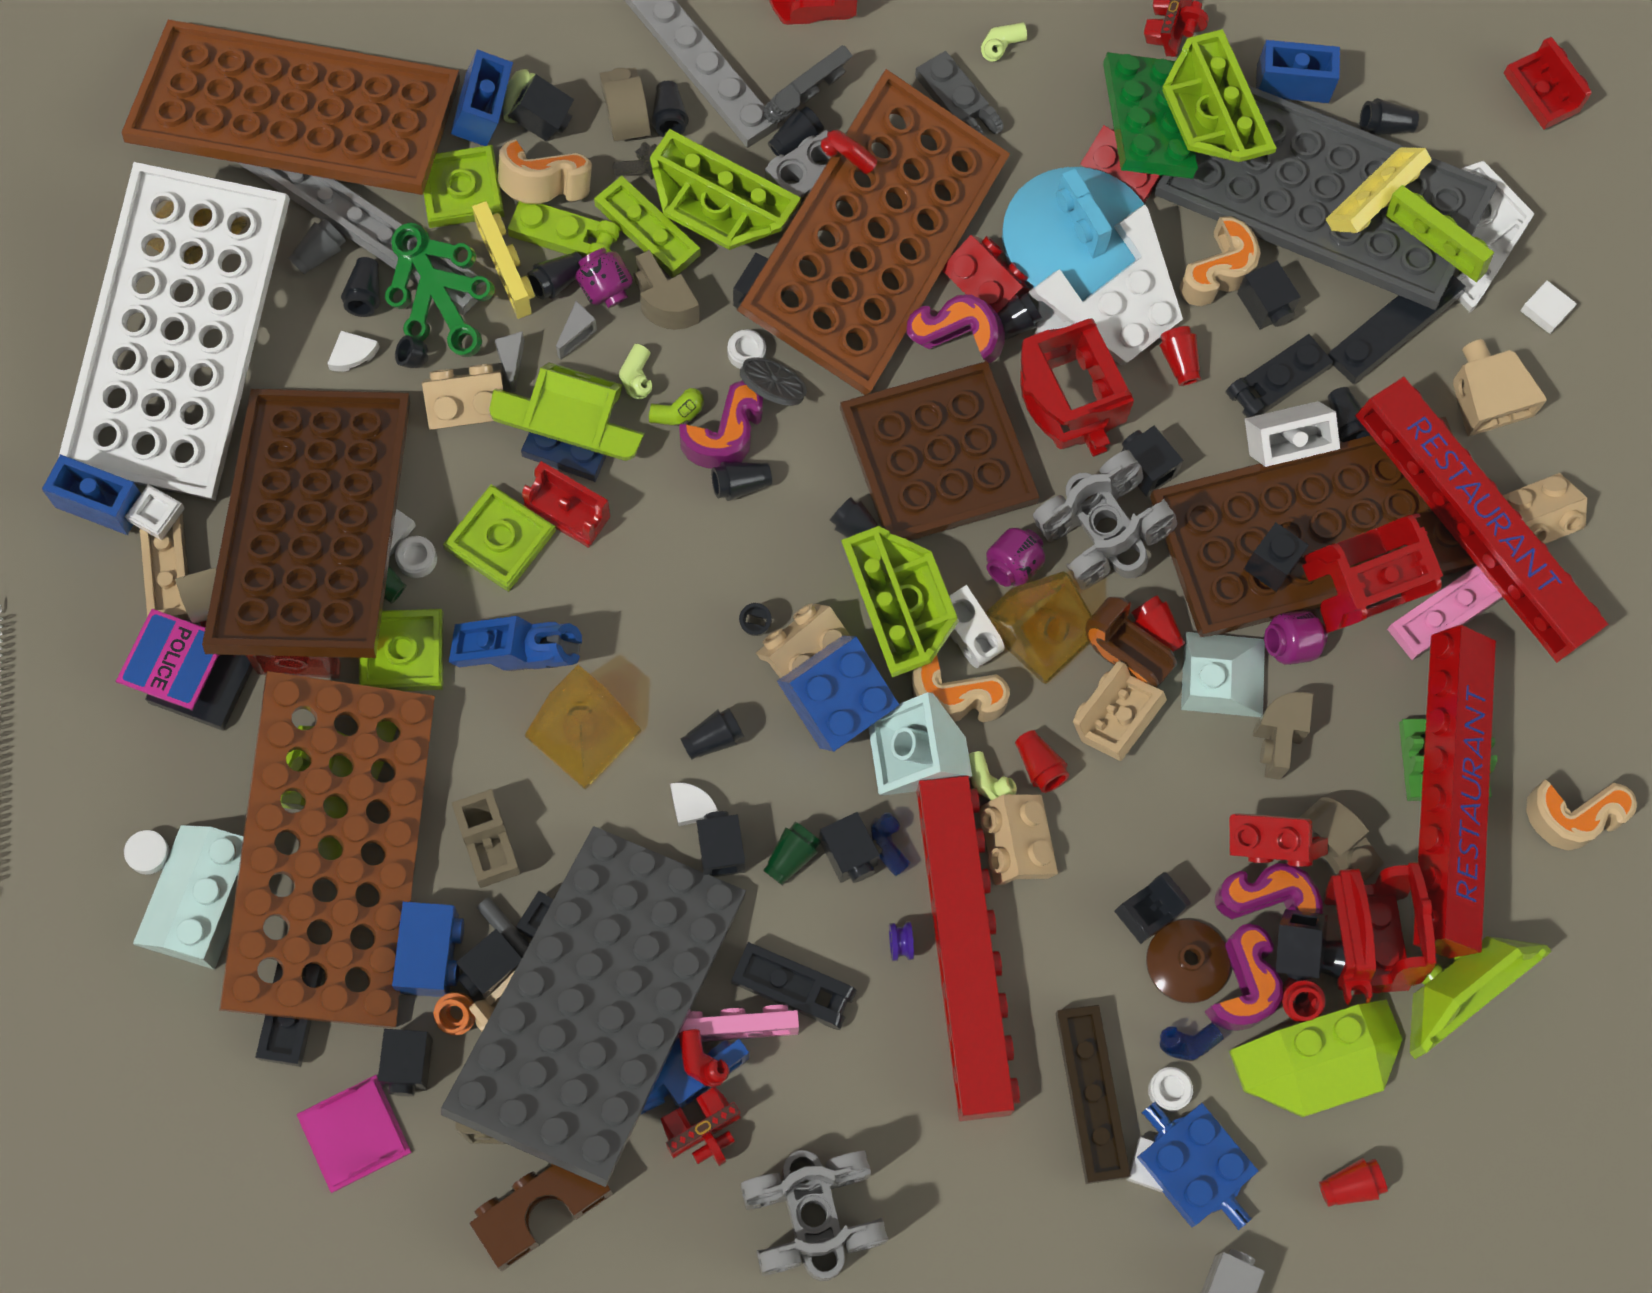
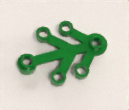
[385,223,495,357]

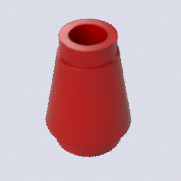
[1159,326,1201,386]
[1131,595,1186,652]
[1015,730,1069,793]
[1282,978,1325,1022]
[1319,1158,1388,1207]

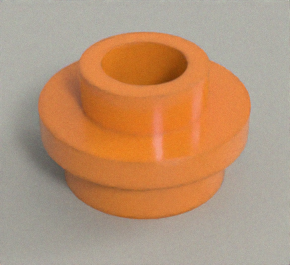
[434,992,476,1035]

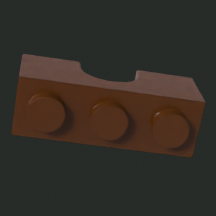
[470,1164,613,1271]

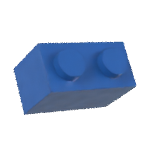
[1256,40,1340,103]
[451,49,513,146]
[42,454,141,535]
[392,902,464,997]

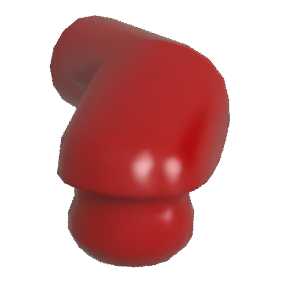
[821,130,877,174]
[679,1029,729,1087]

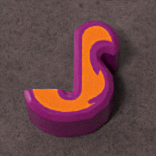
[906,294,1005,364]
[679,380,763,469]
[1215,863,1323,920]
[1205,924,1283,1031]

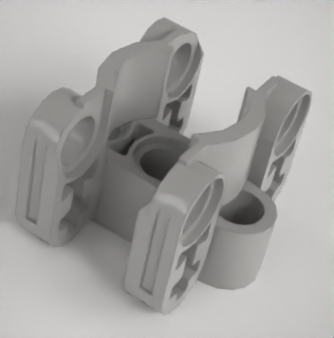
[1033,450,1177,590]
[741,1150,889,1281]

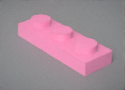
[1387,566,1503,660]
[677,1005,799,1042]

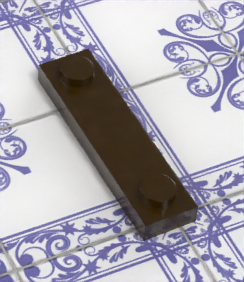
[1055,1005,1131,1184]

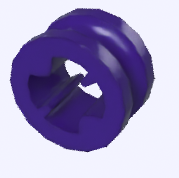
[889,922,914,961]

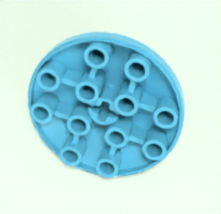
[1002,167,1144,301]

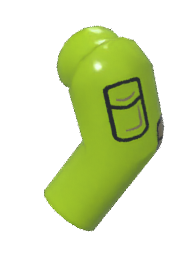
[649,388,704,426]

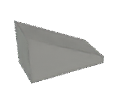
[556,301,597,359]
[495,331,525,392]

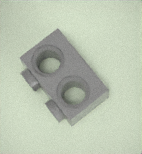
[765,130,831,220]

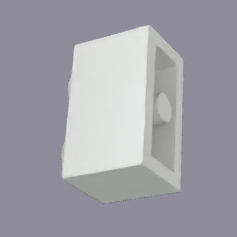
[1245,401,1340,467]

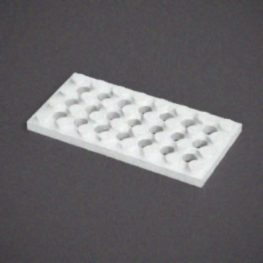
[58,162,290,501]

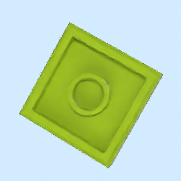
[424,145,505,228]
[443,484,556,592]
[359,609,444,691]

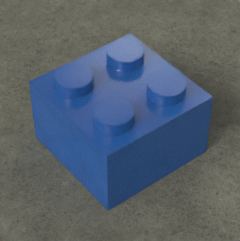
[777,636,899,752]

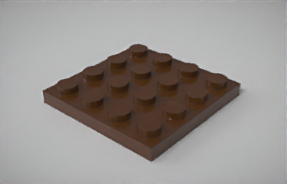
[840,361,1040,541]

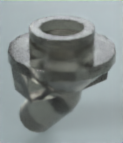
[613,142,657,179]

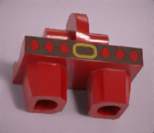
[1144,0,1209,57]
[661,1087,741,1166]

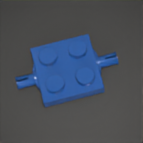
[1137,1102,1259,1230]

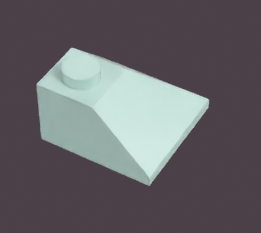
[1181,632,1265,717]
[868,692,972,795]

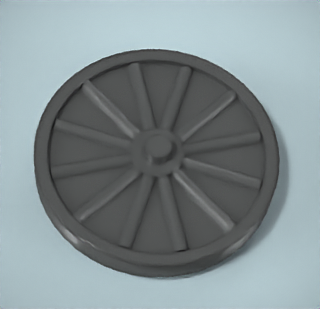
[740,357,807,406]

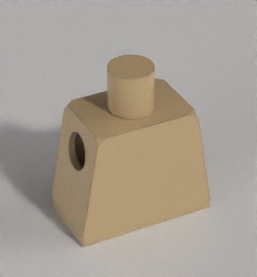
[1453,339,1547,437]

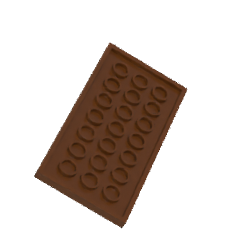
[202,389,411,658]
[1150,416,1477,637]

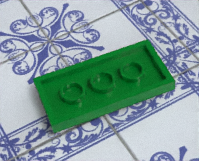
[1103,52,1198,179]

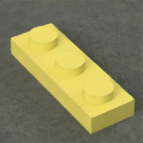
[1326,147,1432,233]
[472,201,535,319]

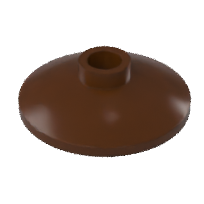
[1146,920,1230,1003]

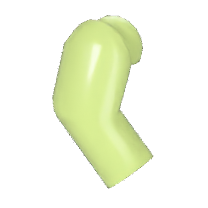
[981,22,1027,61]
[503,69,535,123]
[619,344,653,399]
[969,751,1017,801]

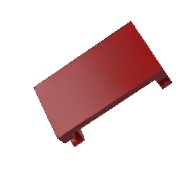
[522,461,611,548]

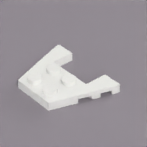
[1457,160,1534,313]
[1029,205,1183,365]

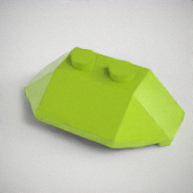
[1162,29,1277,162]
[650,129,801,250]
[841,526,959,678]
[1409,936,1552,1059]
[1229,999,1403,1117]

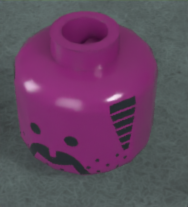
[576,248,633,308]
[986,528,1045,587]
[1264,610,1328,665]

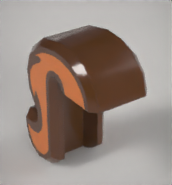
[1085,597,1177,688]

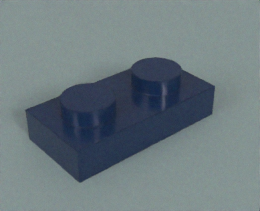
[521,432,607,482]

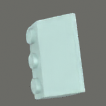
[133,825,243,970]

